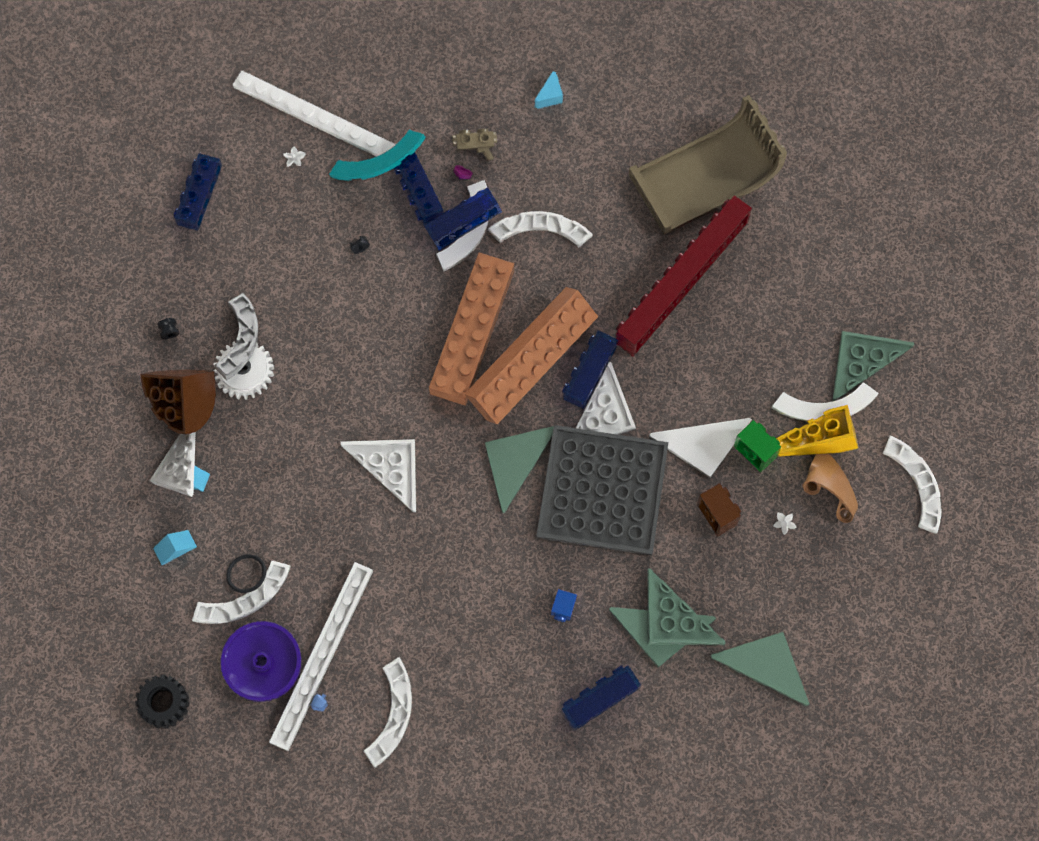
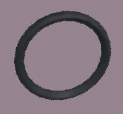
[226,554,266,593]

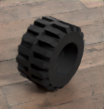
[135,675,189,729]

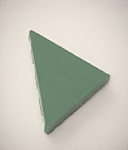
[832,331,914,401]
[485,426,554,513]
[647,569,725,645]
[609,607,716,668]
[711,632,809,706]

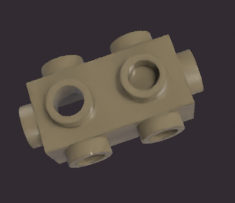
[452,129,497,162]

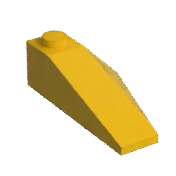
[777,405,858,456]

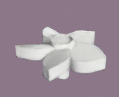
[283,146,306,167]
[773,512,797,535]

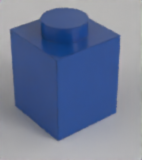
[551,589,577,622]

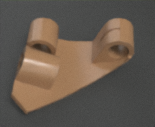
[803,453,858,523]

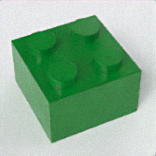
[733,420,781,473]

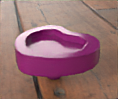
[453,165,473,179]

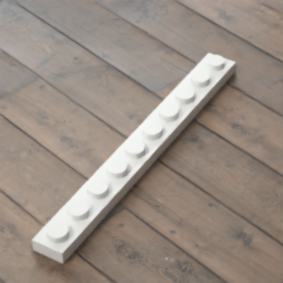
[233,71,396,157]
[269,562,373,751]

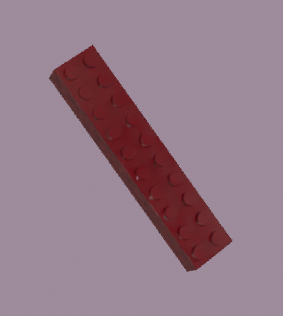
[615,195,752,357]

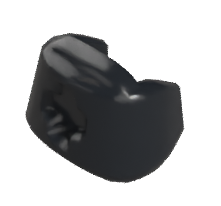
[350,236,370,254]

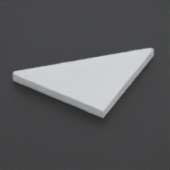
[576,362,636,435]
[649,418,752,478]
[150,432,196,497]
[341,439,416,512]

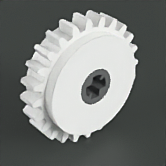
[213,341,274,400]

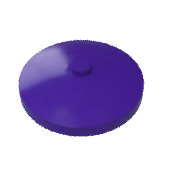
[221,621,302,702]

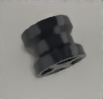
[157,318,179,340]

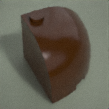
[140,370,216,435]

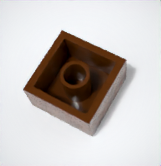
[697,483,741,537]

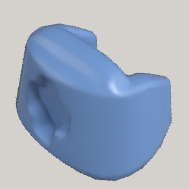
[310,694,328,711]

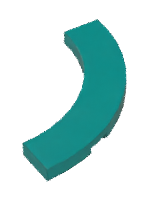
[329,130,426,181]

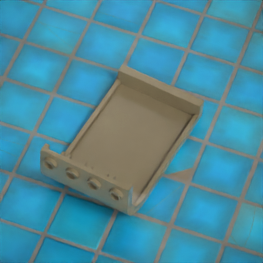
[629,95,787,235]

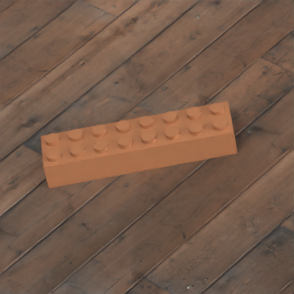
[429,253,514,406]
[465,287,598,424]

